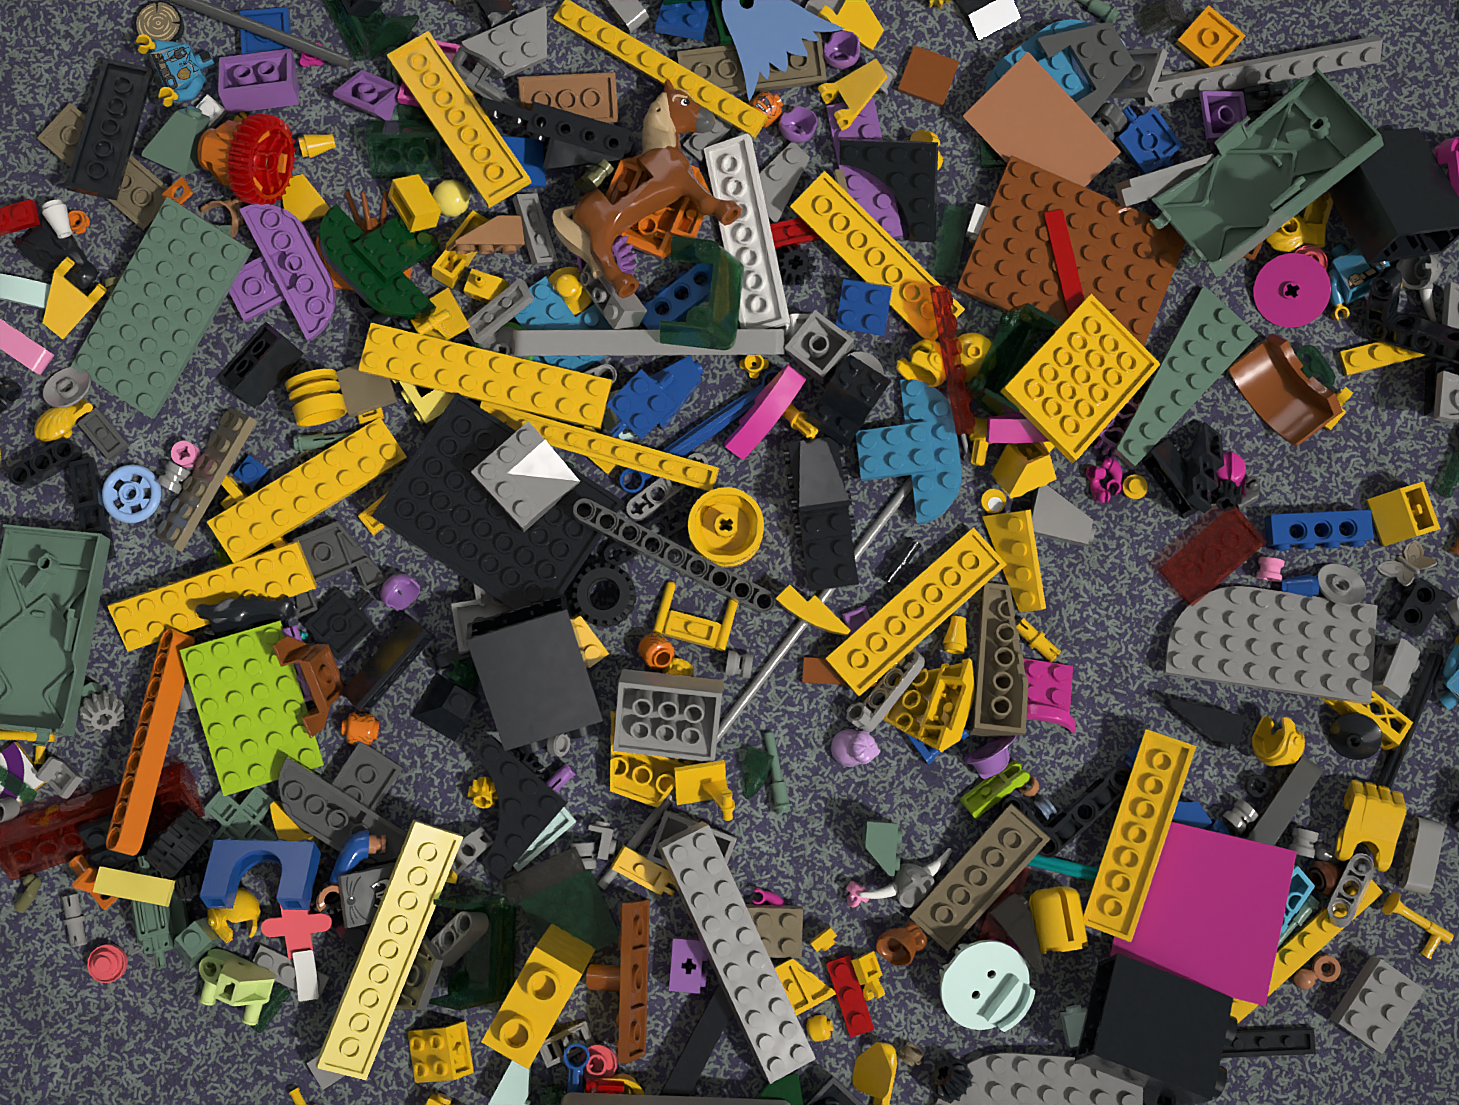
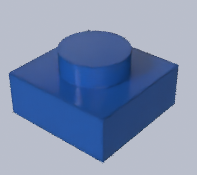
[234,455,270,490]

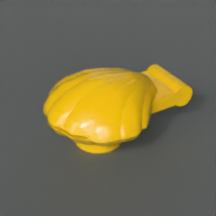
[1266,214,1326,254]
[34,397,93,442]

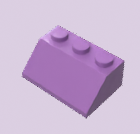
[218,48,299,114]

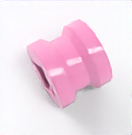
[171,441,201,468]
[1256,557,1285,582]

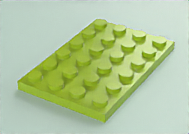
[180,620,324,796]

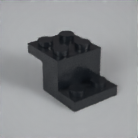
[805,354,891,447]

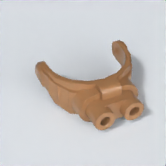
[200,197,244,237]

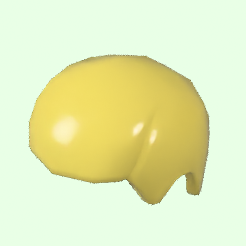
[433,179,471,217]

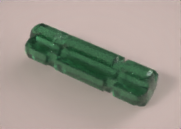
[1437,451,1459,498]
[0,766,37,804]
[250,985,291,1033]

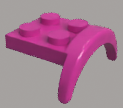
[1023,658,1076,733]

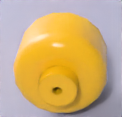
[806,1014,834,1042]

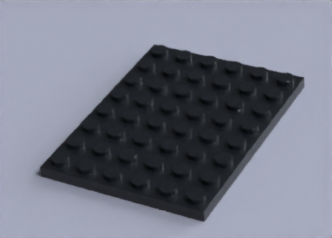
[372,393,625,610]

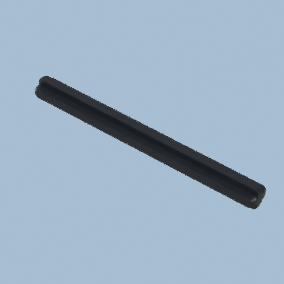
[1375,653,1444,790]

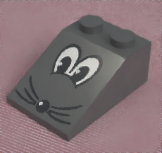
[337,860,397,928]

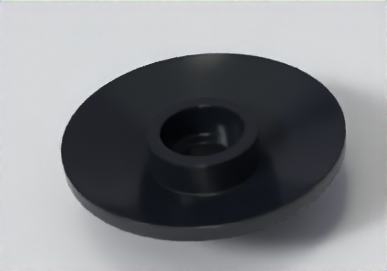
[1329,713,1382,760]

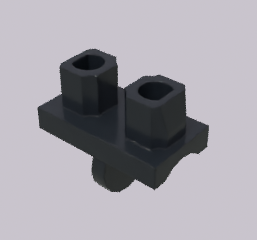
[1242,82,1288,114]

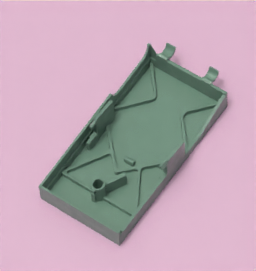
[1150,67,1384,278]
[0,524,111,747]

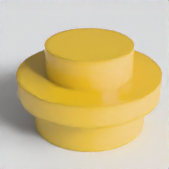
[1122,474,1148,499]

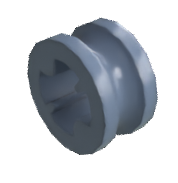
[1033,795,1057,820]

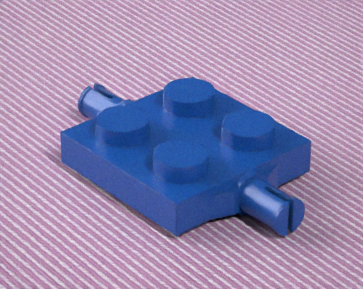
[1115,105,1183,175]
[606,369,677,440]

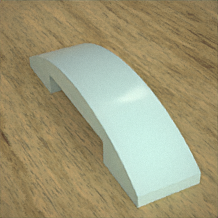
[0,274,51,310]

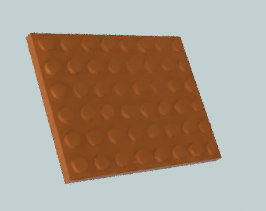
[955,155,1186,347]

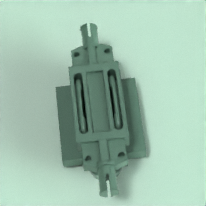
[130,855,190,969]

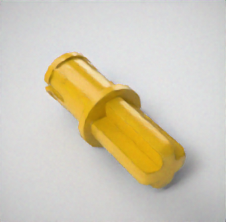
[782,403,818,439]

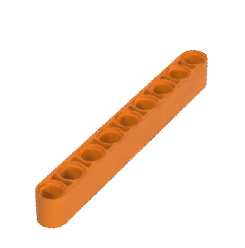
[106,628,195,856]

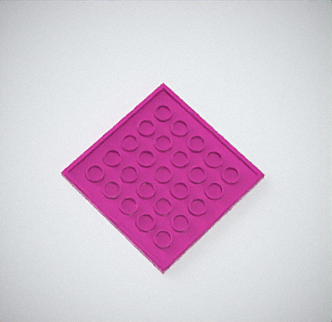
[1110,822,1297,1006]

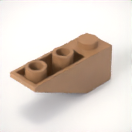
[447,215,525,255]

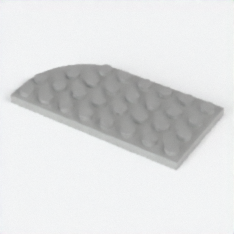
[1164,586,1377,705]
[935,1052,1143,1105]

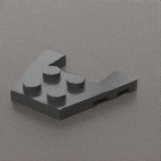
[1035,22,1135,119]
[292,521,388,618]
[394,934,444,1011]

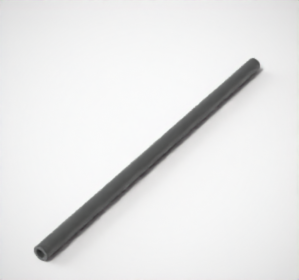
[169,0,353,69]

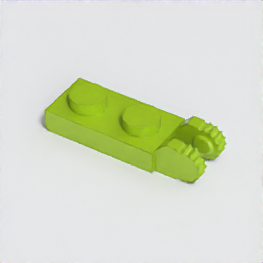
[960,760,1030,820]

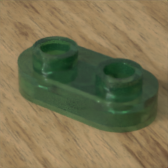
[1295,345,1335,388]

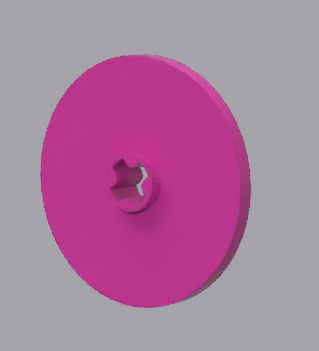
[1253,253,1331,328]

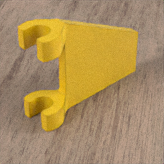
[817,0,884,51]
[818,59,888,131]
[282,174,330,222]
[43,256,108,339]

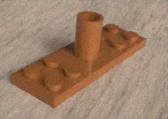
[586,899,650,1063]

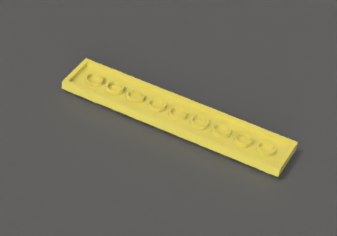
[316,820,463,1080]

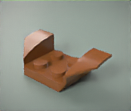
[273,636,345,738]

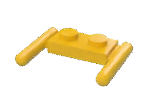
[652,581,738,651]

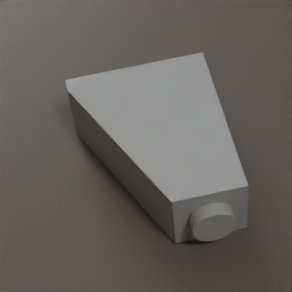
[1031,485,1095,547]

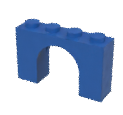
[199,838,321,910]

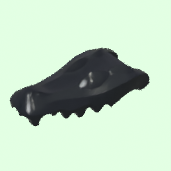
[14,213,100,292]
[195,594,296,639]

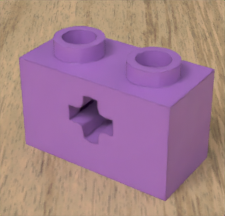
[669,936,708,993]

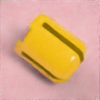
[1028,886,1088,954]

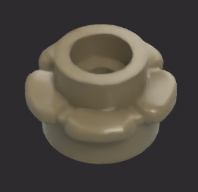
[899,1042,924,1066]

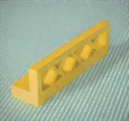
[1320,690,1413,751]

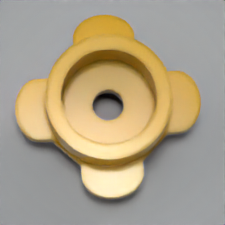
[739,355,769,379]

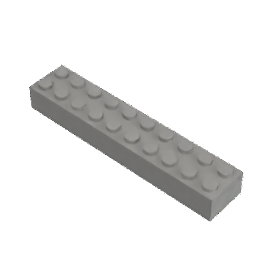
[656,821,816,1084]

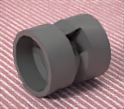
[1091,102,1128,141]

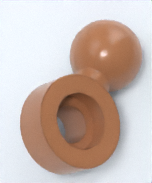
[1294,955,1341,990]

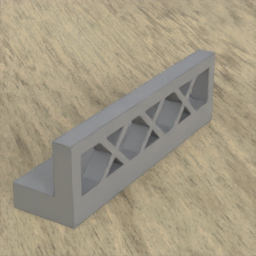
[1115,154,1214,208]

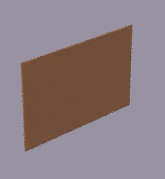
[963,52,1121,187]

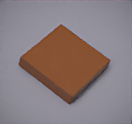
[897,45,960,107]

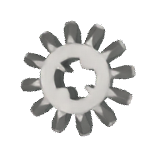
[79,690,125,734]

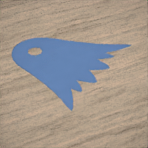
[722,0,844,100]

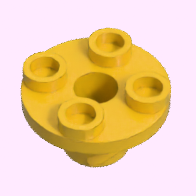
[548,267,592,316]

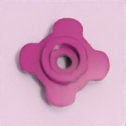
[299,43,324,67]

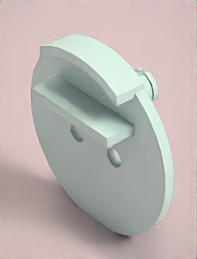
[939,940,1035,1032]

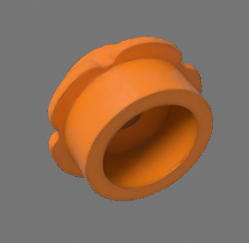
[68,211,90,234]

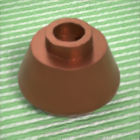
[1307,861,1342,895]

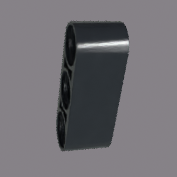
[8,438,82,489]

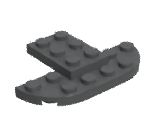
[279,742,408,863]

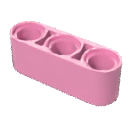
[0,319,55,375]

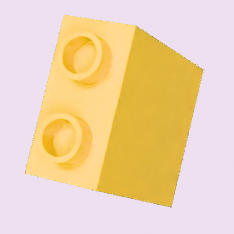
[481,923,596,1069]

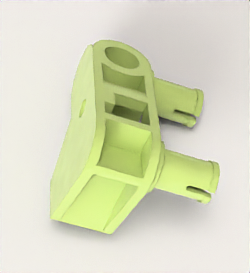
[199,949,276,1025]

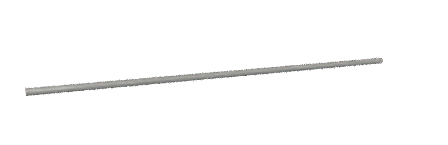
[597,409,969,890]

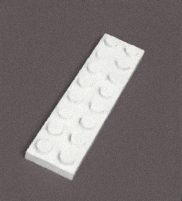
[704,133,791,329]

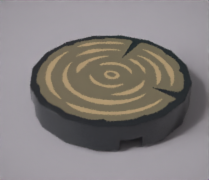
[134,0,184,42]

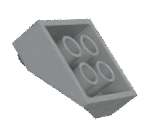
[471,422,580,532]

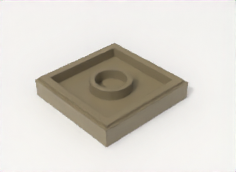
[336,364,398,418]

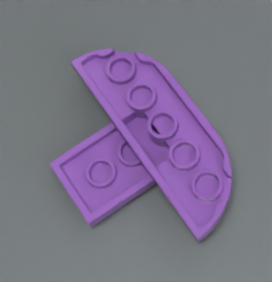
[229,204,336,341]

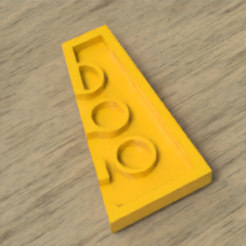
[982,510,1046,612]

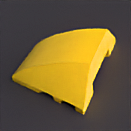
[882,658,975,752]
[610,711,694,808]

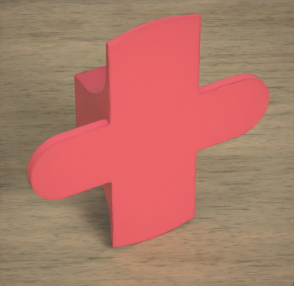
[261,905,332,959]

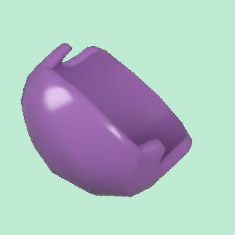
[823,30,860,69]
[779,106,818,143]
[380,574,420,611]

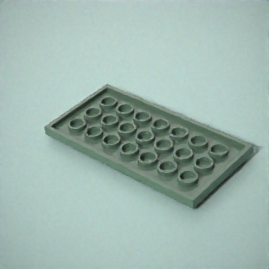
[71,197,253,419]

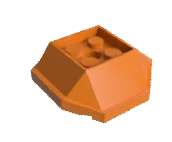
[605,154,711,259]

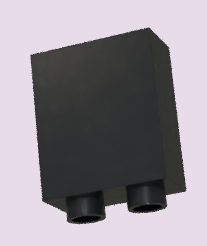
[1327,125,1459,264]
[466,594,603,754]
[1074,953,1238,1105]

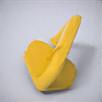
[852,1042,897,1105]

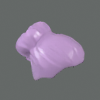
[831,729,880,767]

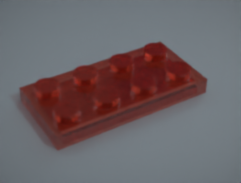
[1158,506,1267,606]

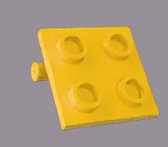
[411,288,471,341]
[674,760,735,821]

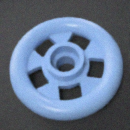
[102,464,161,523]

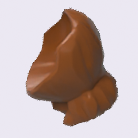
[876,921,927,966]

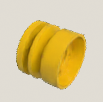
[285,369,347,427]

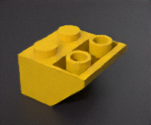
[991,442,1057,499]
[1366,481,1440,547]

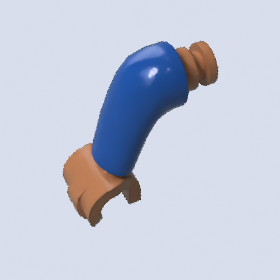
[316,830,386,912]

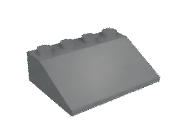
[613,669,724,762]

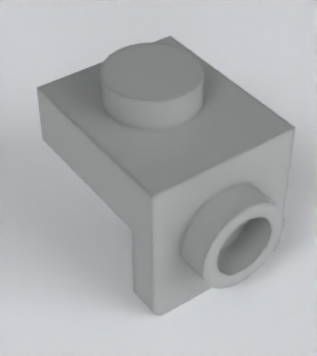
[35,756,83,799]
[587,820,617,860]

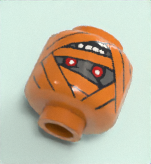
[748,91,783,128]
[638,633,675,670]
[341,712,379,745]

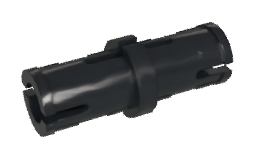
[879,537,922,586]

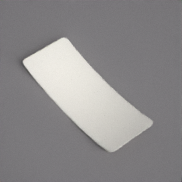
[292,950,319,1001]

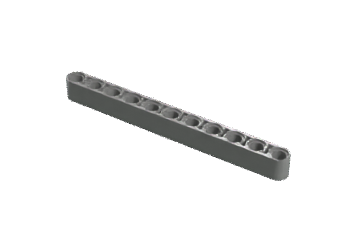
[513,329,784,356]

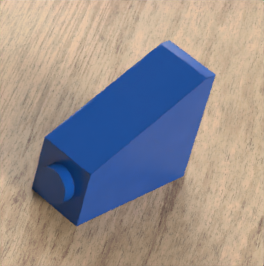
[650,355,704,430]

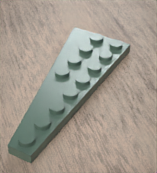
[1114,286,1258,469]

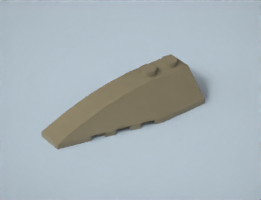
[970,583,1028,738]

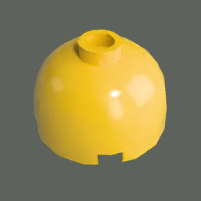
[947,332,996,383]

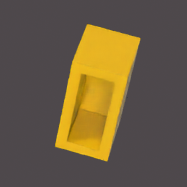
[388,174,441,233]

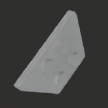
[461,6,547,79]

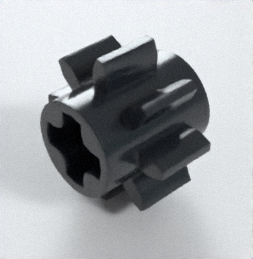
[1211,480,1242,511]

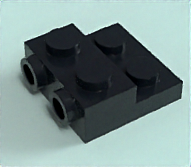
[78,812,151,870]

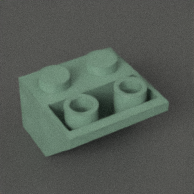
[862,820,902,876]

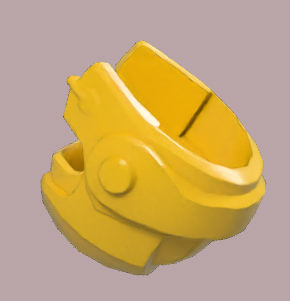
[896,338,949,387]
[1252,715,1305,766]
[208,887,261,943]

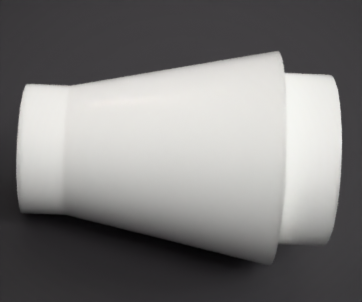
[42,199,72,238]

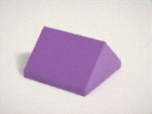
[333,70,401,122]
[1199,91,1248,148]

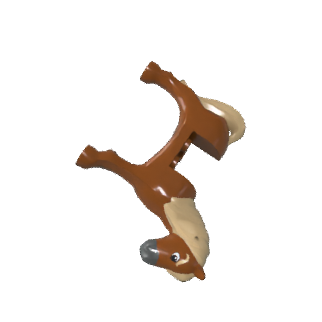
[552,79,742,298]

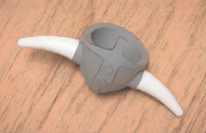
[1396,255,1443,322]
[859,848,952,908]

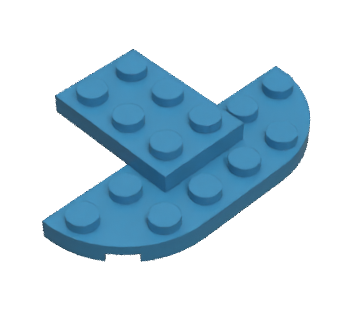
[985,19,1102,106]
[514,276,614,373]
[856,379,962,525]

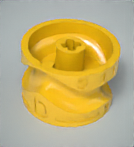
[688,487,764,568]

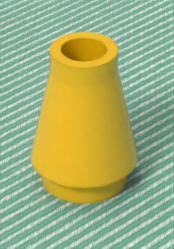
[298,134,336,159]
[942,616,967,655]

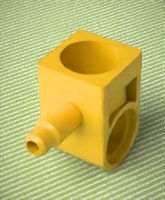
[463,268,510,304]

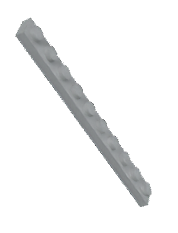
[1142,36,1383,107]

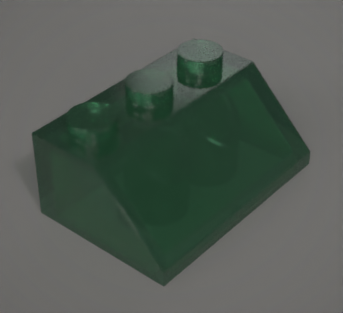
[365,120,445,179]

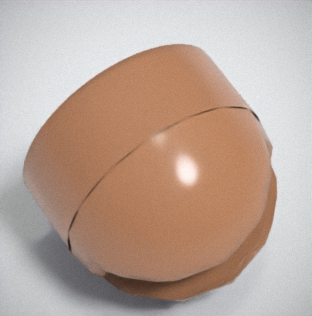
[1017,775,1040,797]

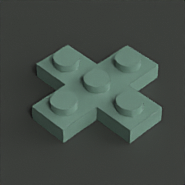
[204,786,278,850]

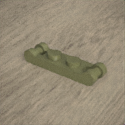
[574,159,614,194]

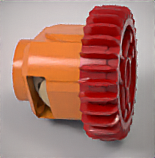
[197,113,297,205]

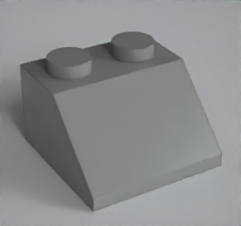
[784,310,854,385]
[1372,638,1420,699]

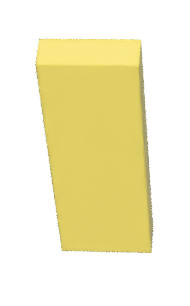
[92,867,176,907]

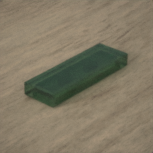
[932,204,970,280]

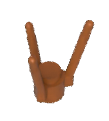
[345,191,388,235]

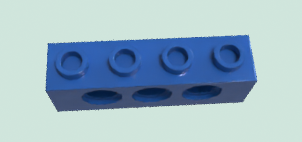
[640,253,730,330]
[1264,510,1374,551]

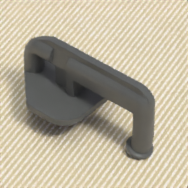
[452,46,520,108]

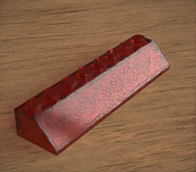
[0,762,205,881]

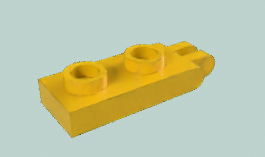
[611,845,675,895]

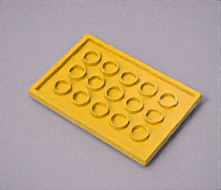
[1000,294,1160,463]

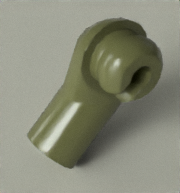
[14,873,42,913]

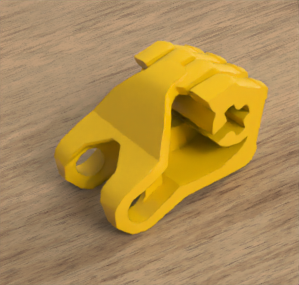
[1335,780,1406,872]

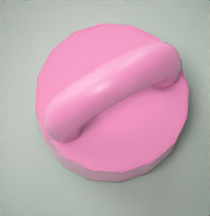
[846,881,869,908]

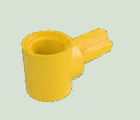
[969,417,992,466]

